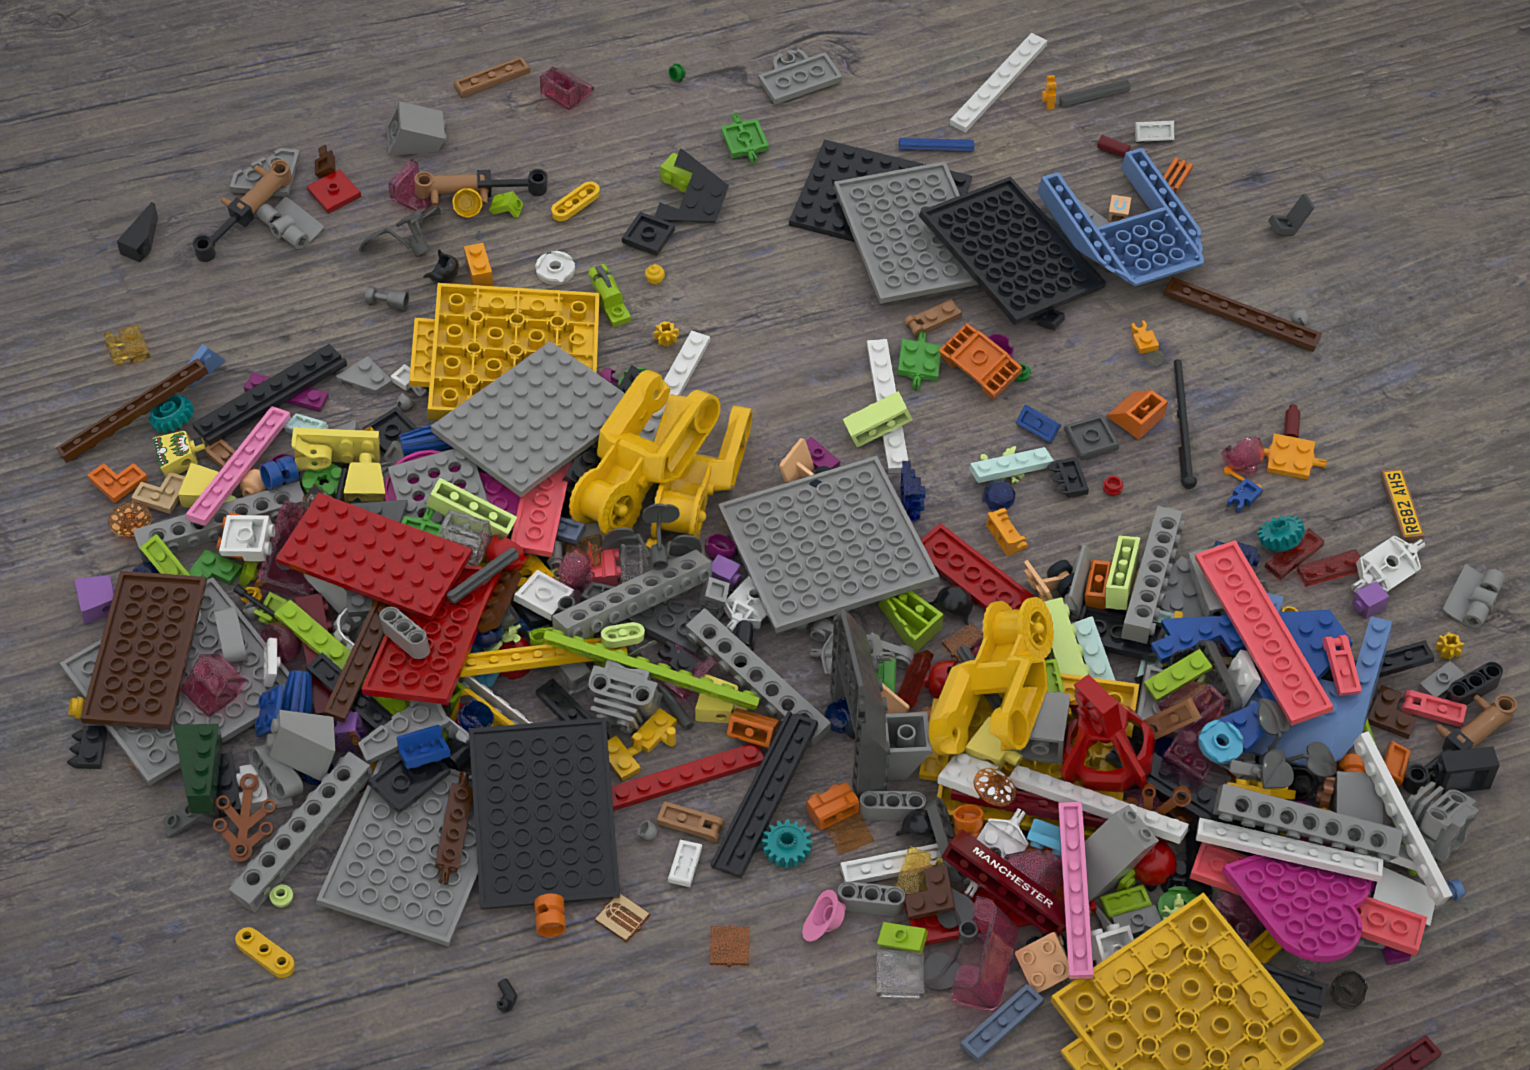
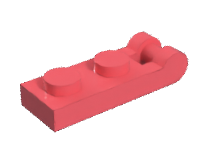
[1322,635,1362,696]
[1400,690,1467,728]

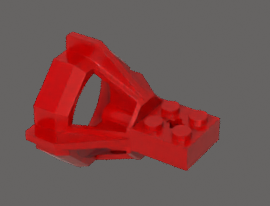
[1060,674,1155,792]

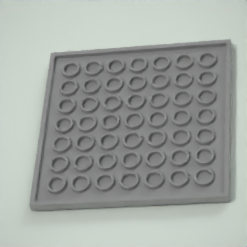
[718,456,940,633]
[60,577,289,786]

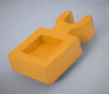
[1041,75,1057,110]
[1131,320,1159,354]

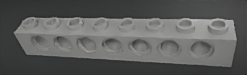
[133,481,307,562]
[1121,506,1185,644]
[552,550,712,639]
[686,608,831,748]
[229,752,373,913]
[1213,783,1403,862]

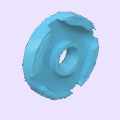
[1198,720,1244,764]

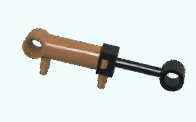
[192,160,292,262]
[414,169,548,206]
[1402,694,1517,794]

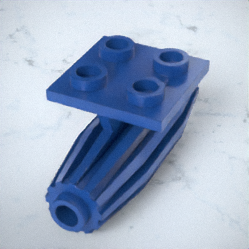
[399,424,454,456]
[255,670,313,737]

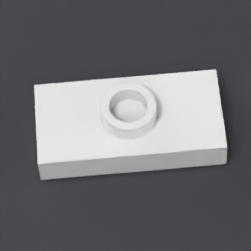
[1135,121,1174,142]
[264,638,280,687]
[668,839,702,887]

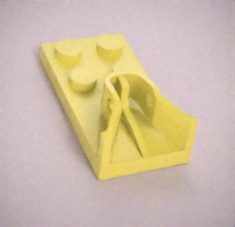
[291,427,381,472]

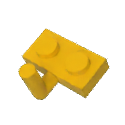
[631,708,677,754]
[608,732,642,782]

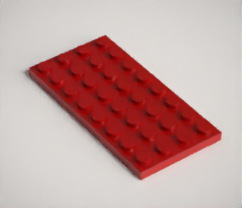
[276,492,473,621]
[361,565,501,705]

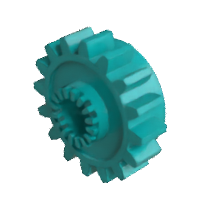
[148,395,195,434]
[1257,515,1306,552]
[762,819,812,869]

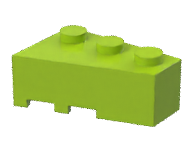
[878,591,943,655]

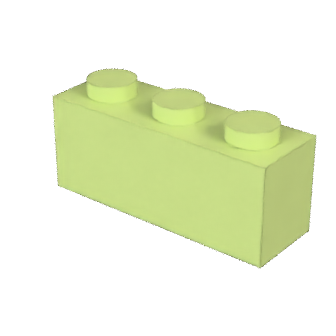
[843,391,913,448]

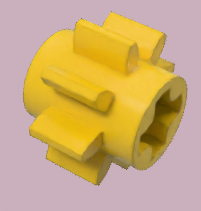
[654,321,679,347]
[1435,632,1464,661]

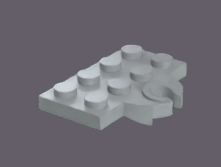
[758,48,842,105]

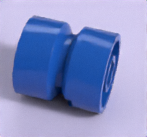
[260,455,299,490]

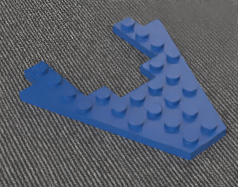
[1151,609,1352,754]

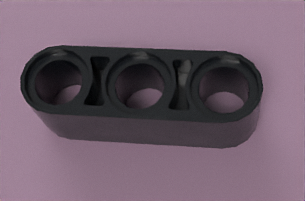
[1445,662,1503,705]

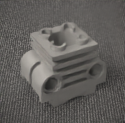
[588,660,663,734]
[1406,781,1479,863]

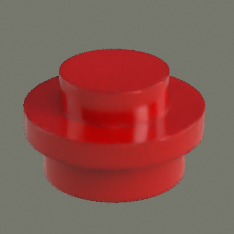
[1102,476,1124,496]

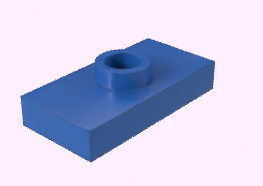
[1015,405,1062,443]

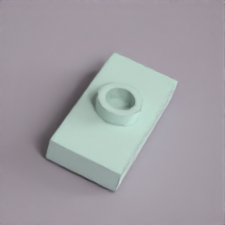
[284,413,328,434]

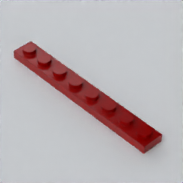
[611,743,764,811]

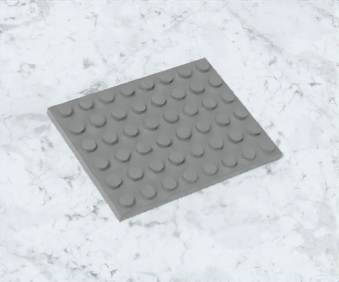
[834,161,979,304]
[431,341,625,497]
[316,751,478,947]

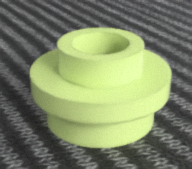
[269,885,293,908]

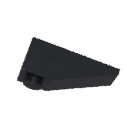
[117,202,158,263]

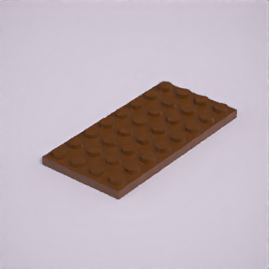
[80,571,207,729]

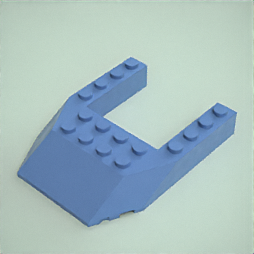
[1037,148,1204,286]
[1244,593,1393,767]

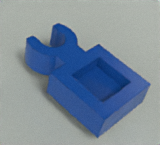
[1227,478,1263,513]

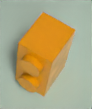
[464,243,493,286]

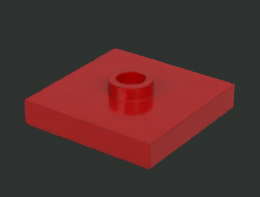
[307,169,361,214]

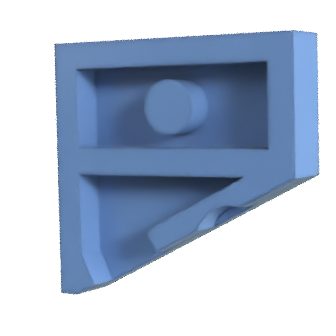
[187,344,226,387]

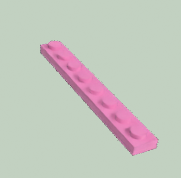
[186,406,291,526]
[1059,802,1093,979]

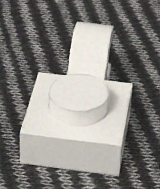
[390,364,427,397]

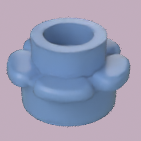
[1447,879,1465,901]

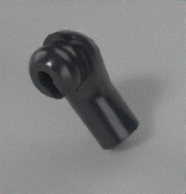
[497,979,517,1013]

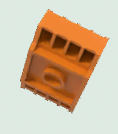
[938,323,1022,401]

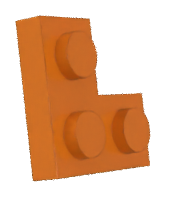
[87,463,148,503]

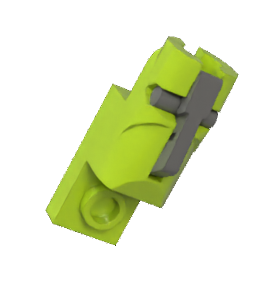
[588,264,631,328]

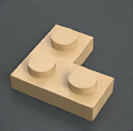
[131,472,185,514]

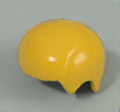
[452,188,482,218]

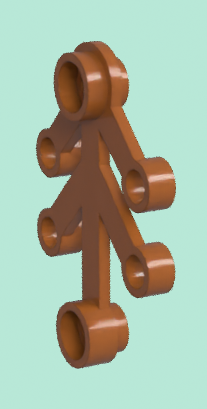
[213,773,277,862]
[1125,784,1191,843]

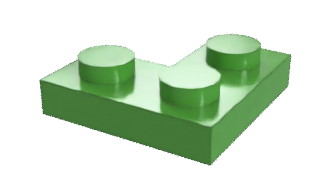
[188,549,242,586]

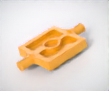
[1255,433,1327,480]

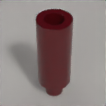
[1097,135,1133,158]
[1284,404,1300,438]

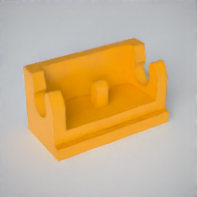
[986,508,1028,556]

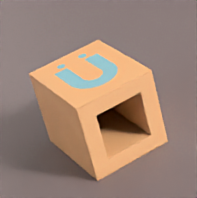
[1108,195,1131,223]

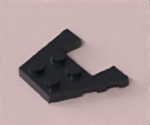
[654,149,729,223]

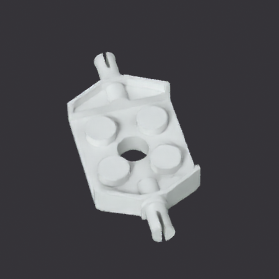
[1351,536,1425,593]
[723,576,767,633]
[964,808,1029,898]

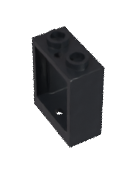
[1430,746,1500,795]

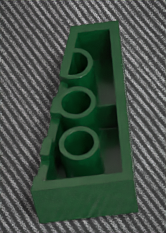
[173,723,222,813]

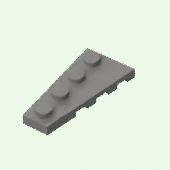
[358,701,451,764]

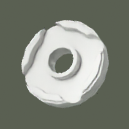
[535,251,575,285]

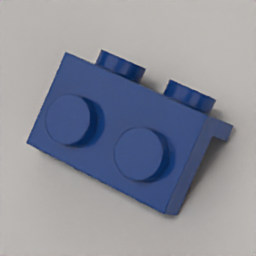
[396,725,451,769]

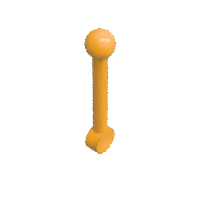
[1224,466,1262,488]

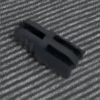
[734,620,755,668]

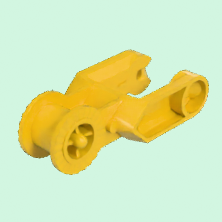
[569,370,720,536]
[650,394,753,540]
[928,597,1054,755]

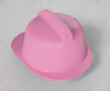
[802,890,846,942]

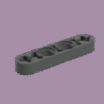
[1195,640,1242,715]
[926,797,967,884]

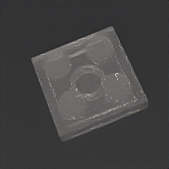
[876,950,924,998]

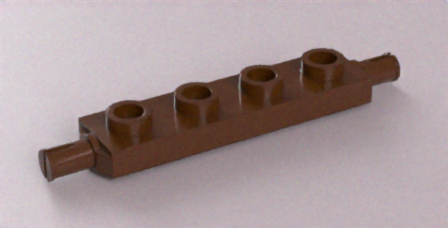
[434,772,473,885]

